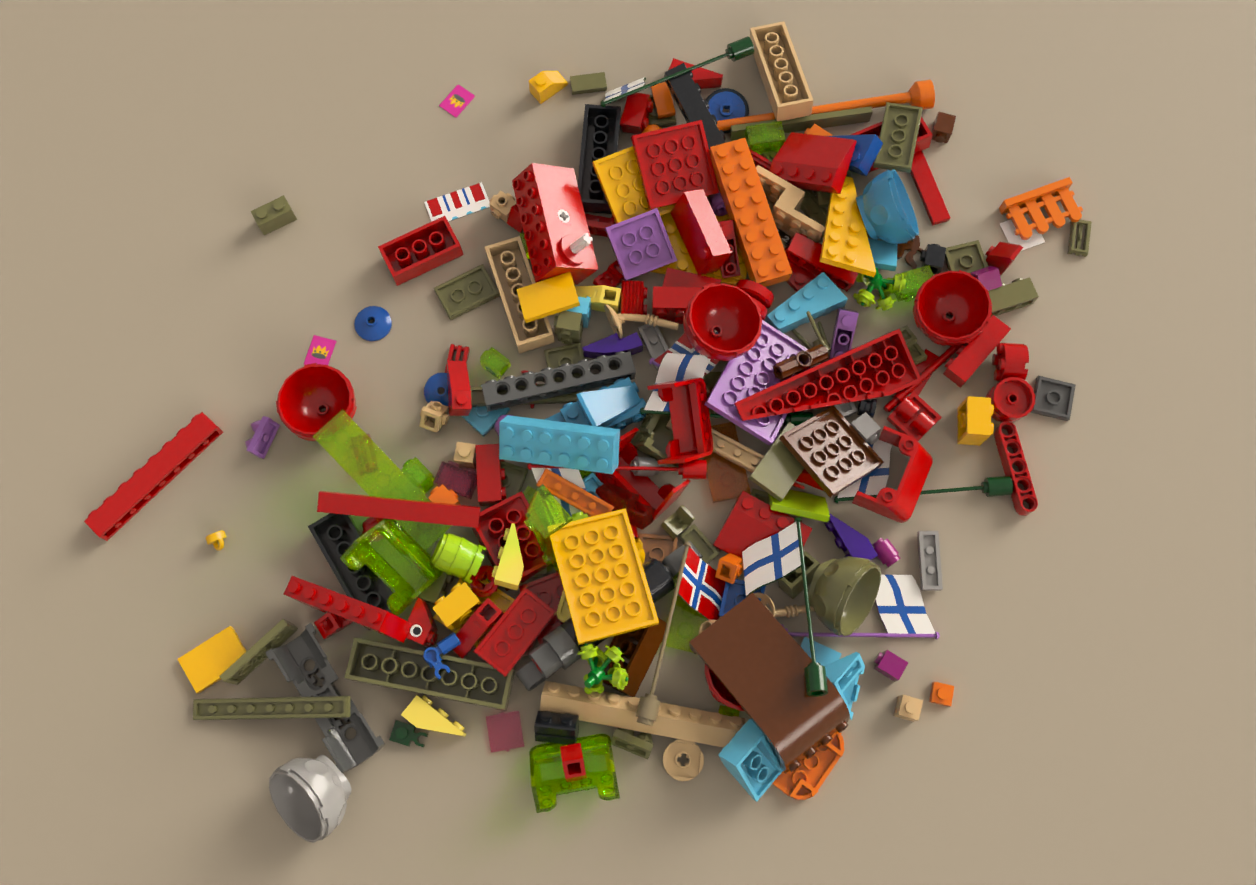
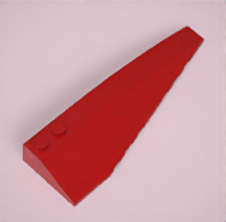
[734,328,922,421]

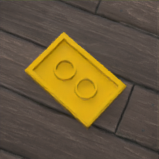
[516,272,580,323]
[177,626,247,694]

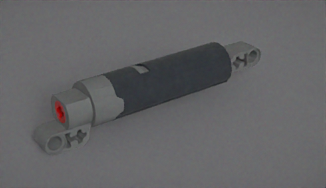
[516,541,703,691]

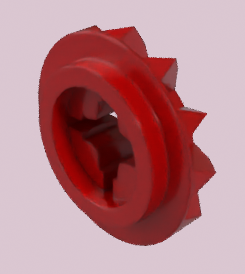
[470,565,498,598]

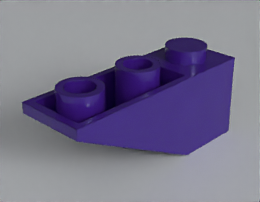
[824,514,878,561]

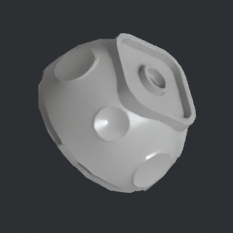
[269,755,352,843]

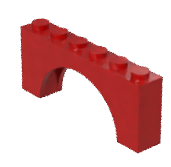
[283,576,412,643]

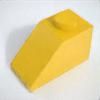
[528,71,568,104]

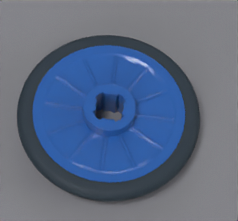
[706,88,749,133]

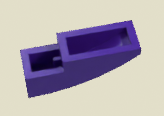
[582,332,643,359]

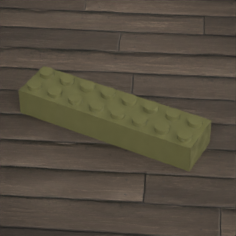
[344,637,515,711]

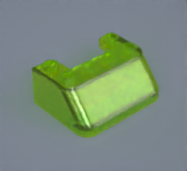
[340,519,442,616]
[529,734,620,813]

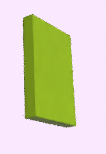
[768,489,830,522]

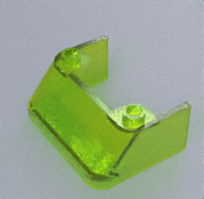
[524,485,573,574]

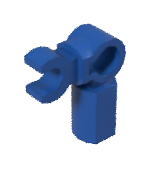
[423,632,461,680]

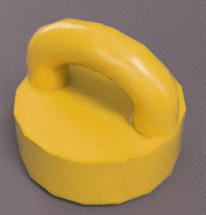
[205,530,227,551]

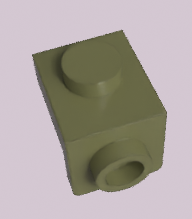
[660,505,695,539]

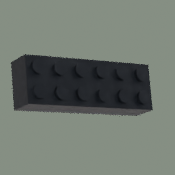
[578,104,621,214]
[308,513,404,630]

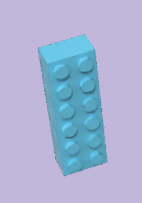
[499,415,620,474]

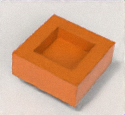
[929,681,954,707]

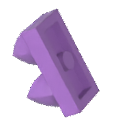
[245,416,280,459]

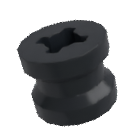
[857,399,877,418]

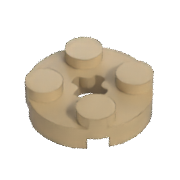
[663,739,704,781]

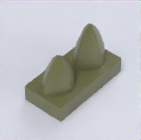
[610,728,654,760]

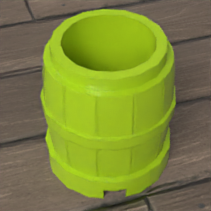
[430,533,486,584]

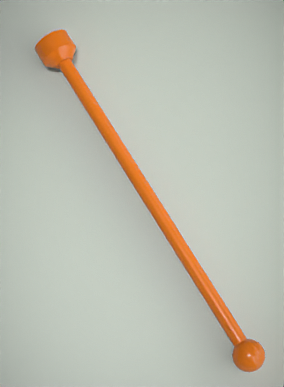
[642,79,935,133]

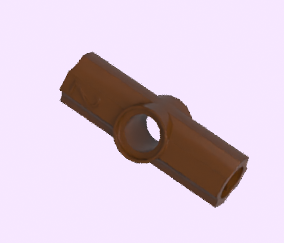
[773,344,829,380]

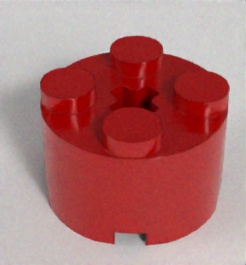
[992,343,1029,381]

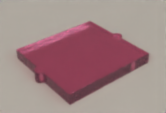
[486,711,525,753]

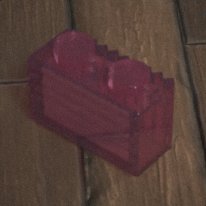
[433,461,477,499]

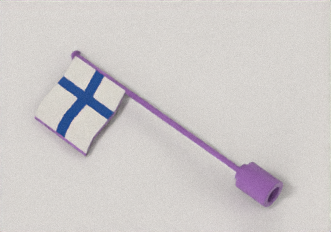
[781,575,940,640]

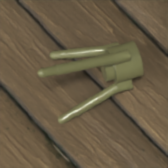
[792,311,831,352]

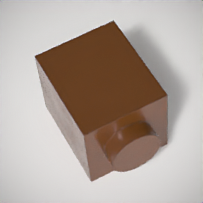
[932,112,956,143]

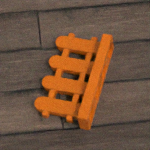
[999,177,1083,240]

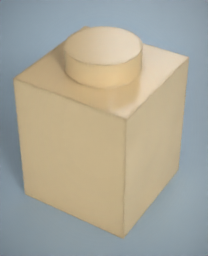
[454,442,476,469]
[894,695,923,722]

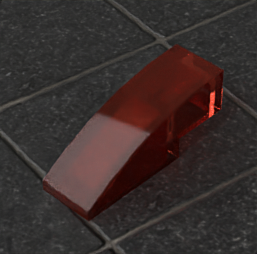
[595,482,655,530]

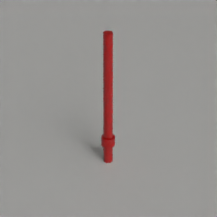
[883,344,964,413]

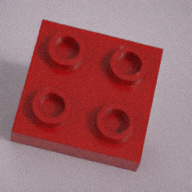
[887,391,942,441]

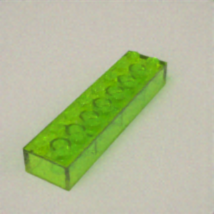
[312,409,452,552]

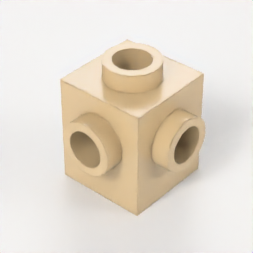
[489,191,516,223]
[419,401,449,433]

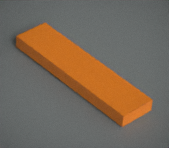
[536,468,614,517]

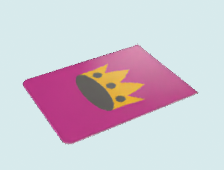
[439,85,475,118]
[304,335,336,365]

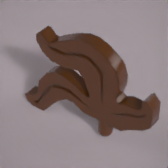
[897,235,923,271]

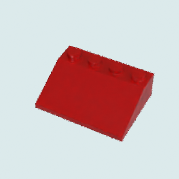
[769,132,857,194]
[471,491,556,591]
[713,491,813,581]

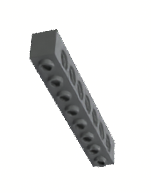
[481,351,636,412]

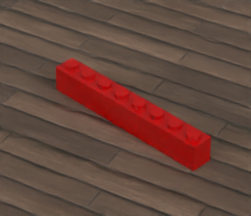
[84,412,223,541]

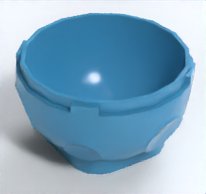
[856,170,919,244]

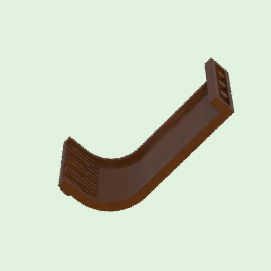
[689,593,850,774]

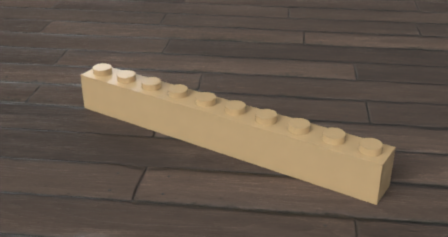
[540,681,746,748]

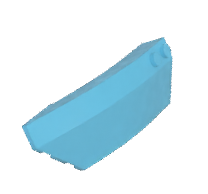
[718,652,865,802]

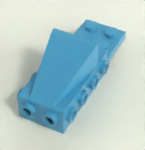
[544,377,646,430]

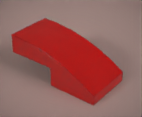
[593,260,624,288]
[314,612,353,639]

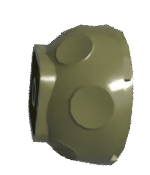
[808,556,881,636]

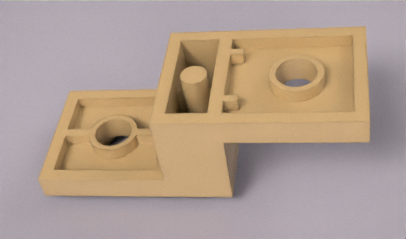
[756,165,825,243]

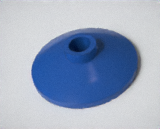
[354,306,392,341]
[424,373,449,410]

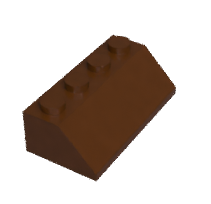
[602,618,667,697]

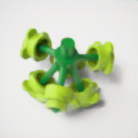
[853,268,907,311]
[577,643,629,694]

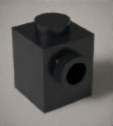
[919,244,946,274]

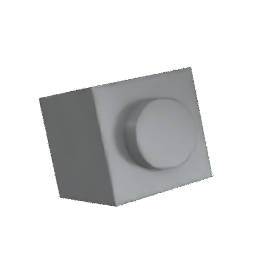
[851,412,881,445]

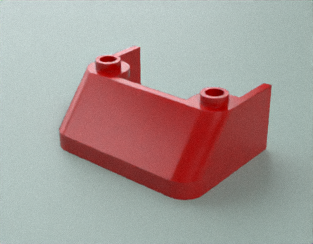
[647,378,713,465]
[852,426,933,523]
[596,427,691,525]

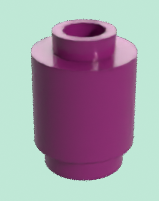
[872,538,901,568]

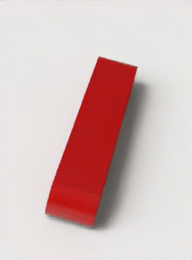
[994,421,1038,516]

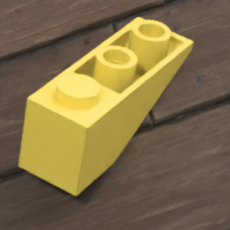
[575,285,621,314]
[492,523,524,591]
[401,695,466,737]

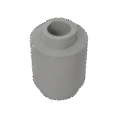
[630,456,660,477]

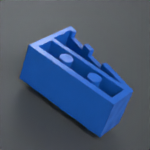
[829,134,883,176]

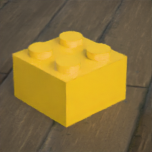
[957,396,994,446]
[432,582,482,632]

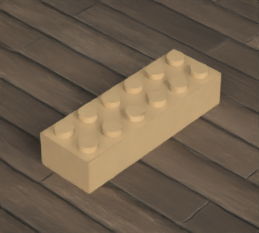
[750,21,813,122]
[485,236,555,354]

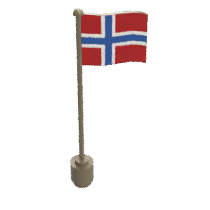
[636,542,726,726]

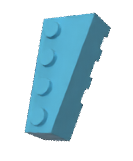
[765,272,848,333]

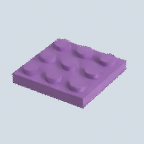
[605,208,677,281]

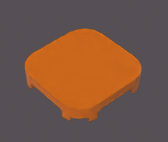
[772,731,845,800]

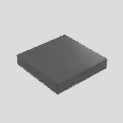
[1031,376,1076,421]

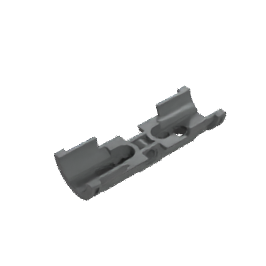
[265,623,385,773]

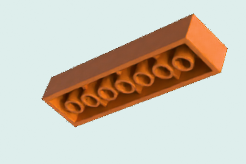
[709,138,792,287]

